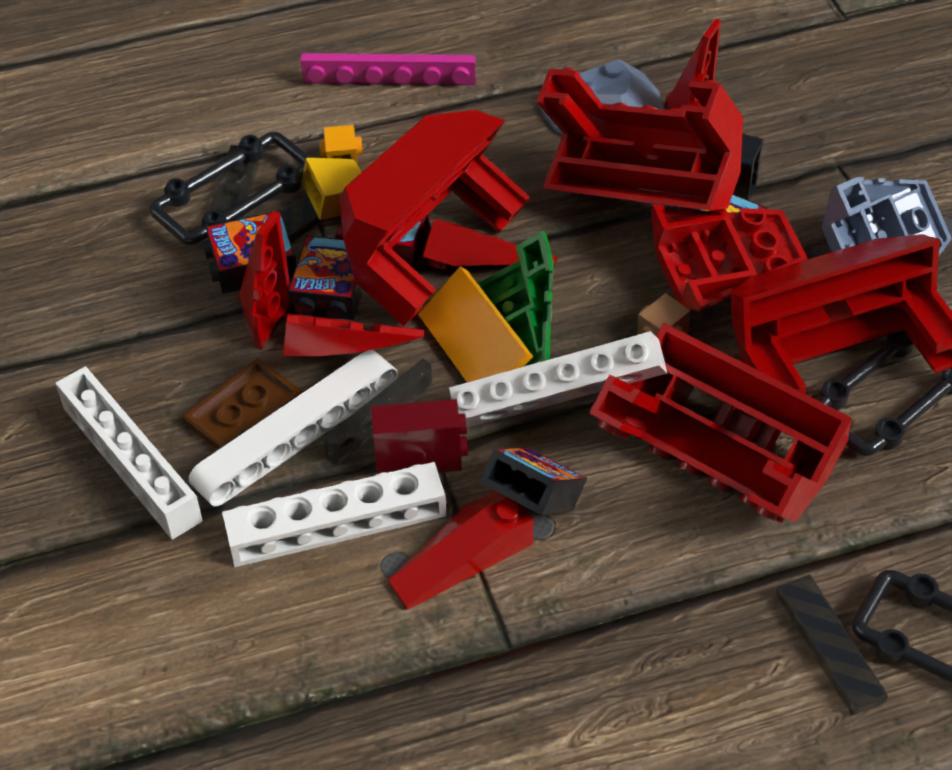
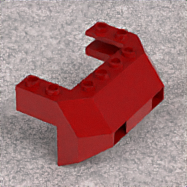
[536,67,743,211]
[339,109,530,326]
[731,234,952,394]
[589,322,852,524]

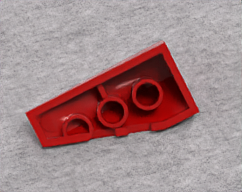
[664,18,721,110]
[239,211,290,350]
[423,218,558,270]
[388,491,533,610]

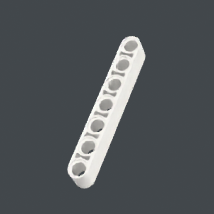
[189,350,398,506]

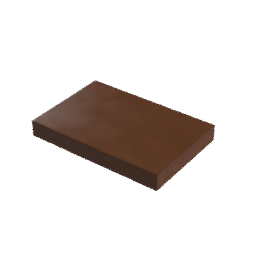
[182,358,303,450]

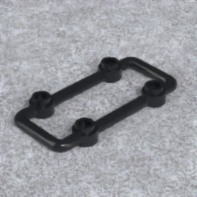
[149,132,312,245]
[817,330,952,456]
[852,570,952,683]

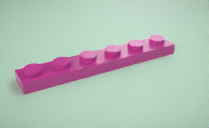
[300,53,476,85]

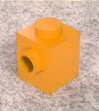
[319,125,363,165]

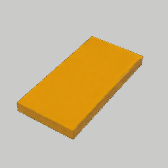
[418,267,533,382]

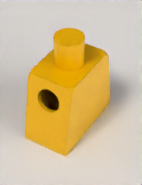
[301,158,361,220]

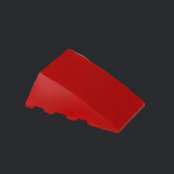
[651,204,808,311]
[283,314,424,356]

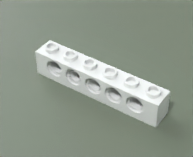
[449,331,667,428]
[56,366,203,540]
[222,462,447,567]

